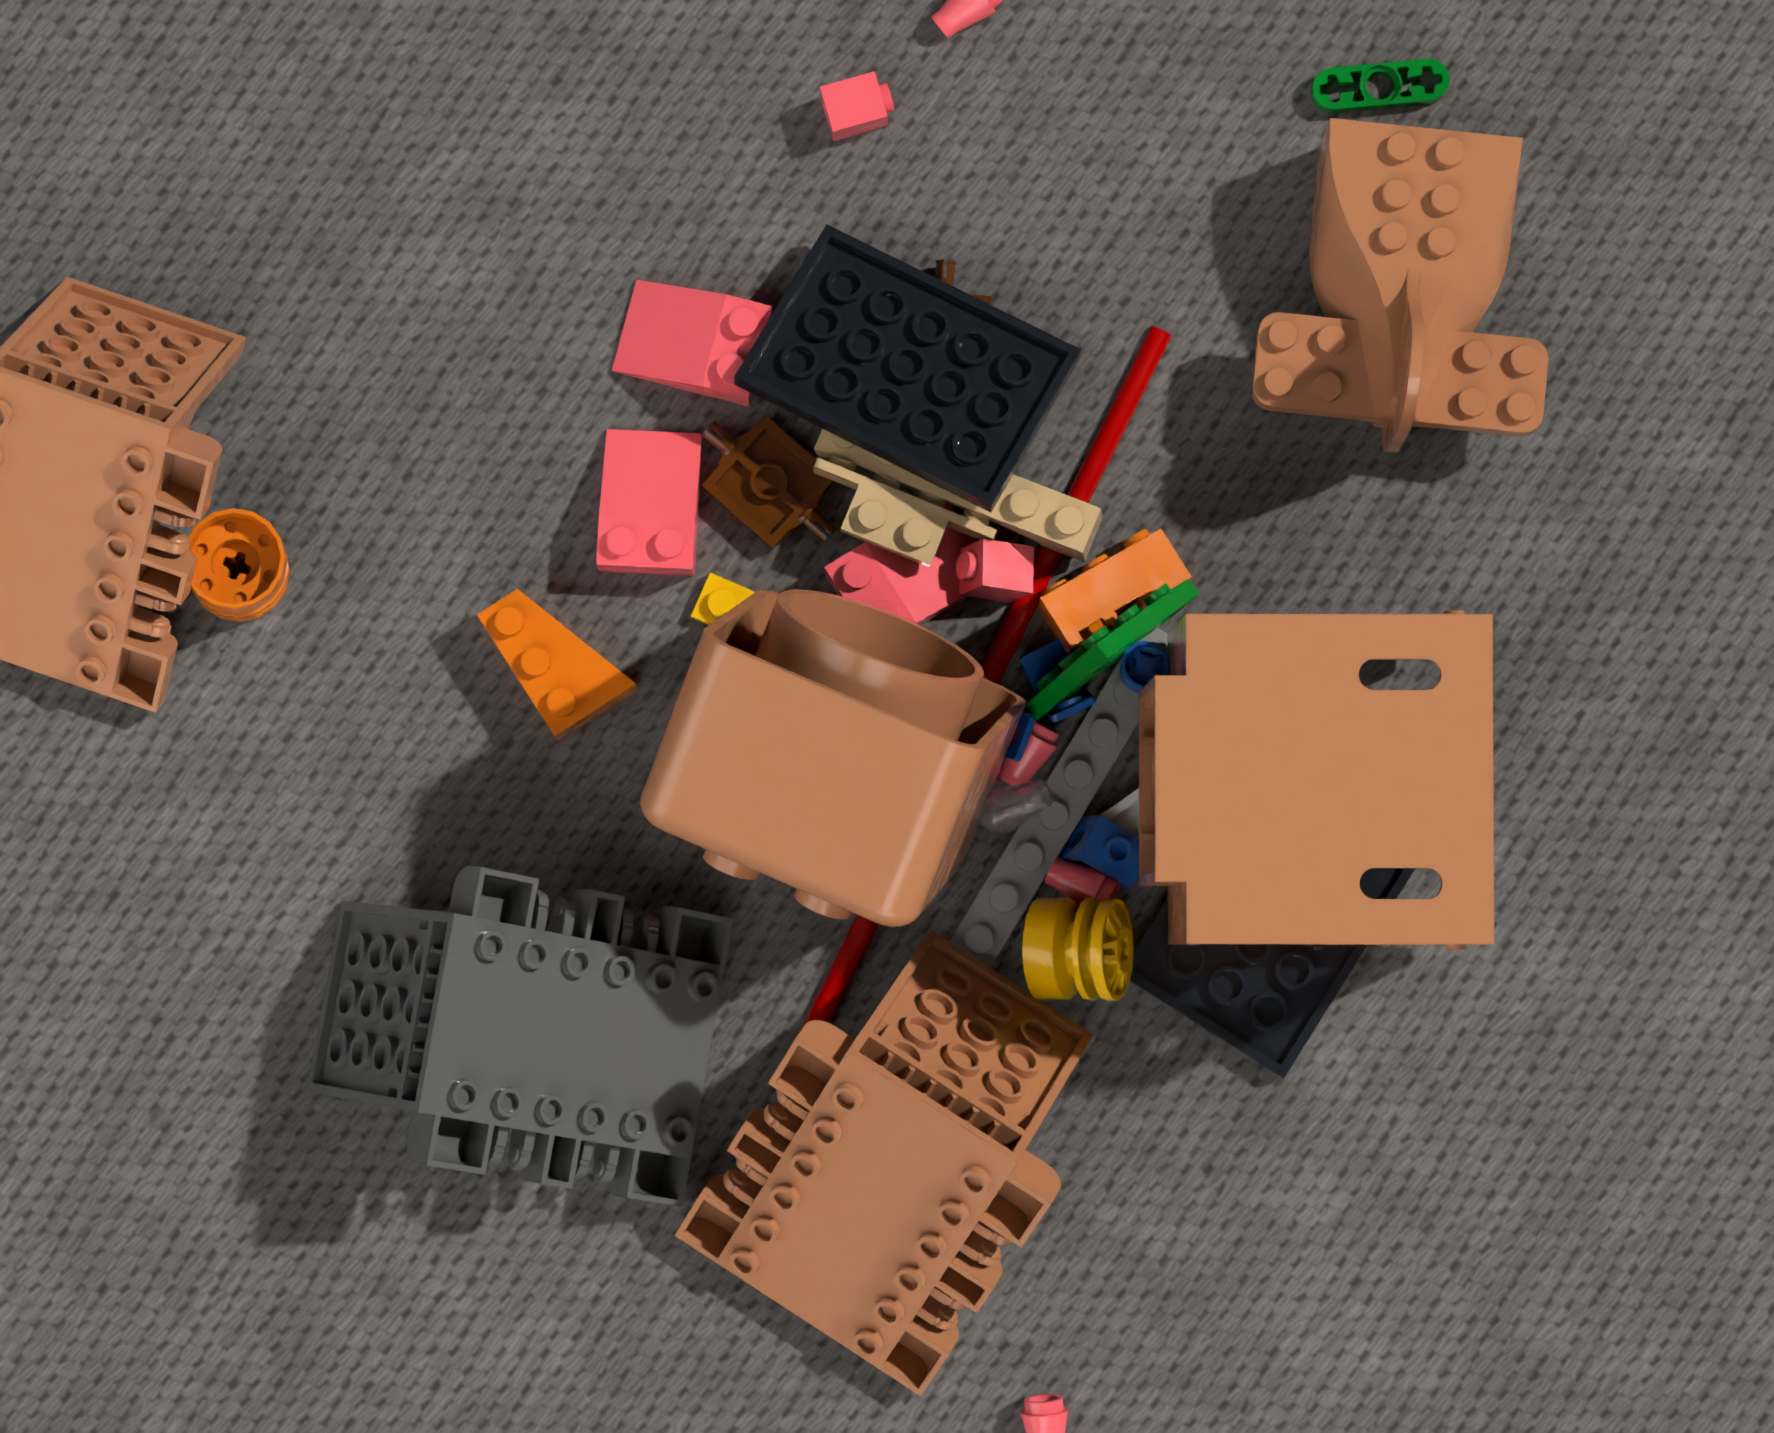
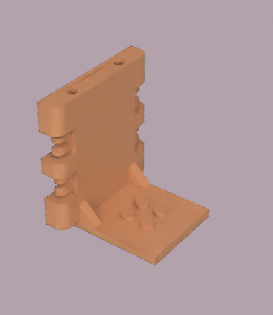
[0,277,246,713]
[675,929,1094,1396]

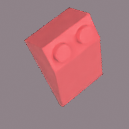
[612,280,774,407]
[596,429,702,576]
[824,503,974,626]

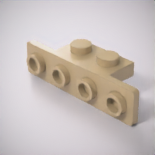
[814,455,997,567]

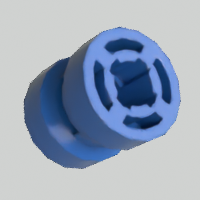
[1119,641,1170,694]

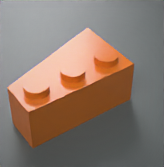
[1037,528,1192,656]
[477,589,639,741]

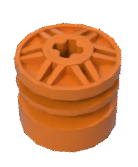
[188,508,290,622]

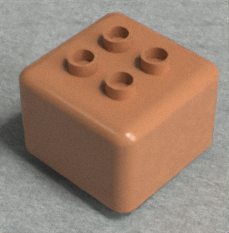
[640,589,1026,927]

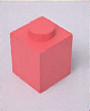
[820,71,894,141]
[956,538,1034,603]

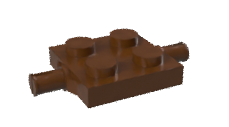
[701,415,837,551]

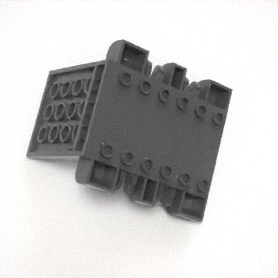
[306,866,734,1207]

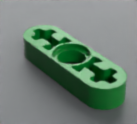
[1311,59,1450,114]

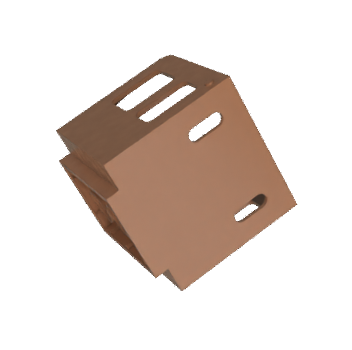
[1138,610,1494,950]

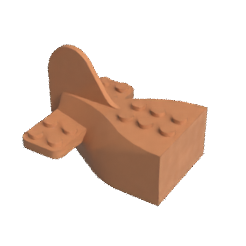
[1252,118,1548,453]

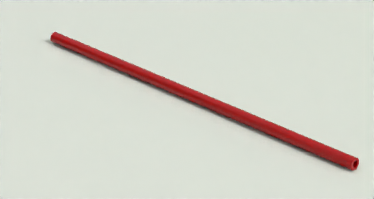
[796,326,1172,1037]

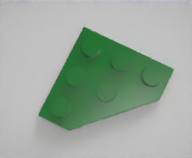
[1026,579,1200,720]

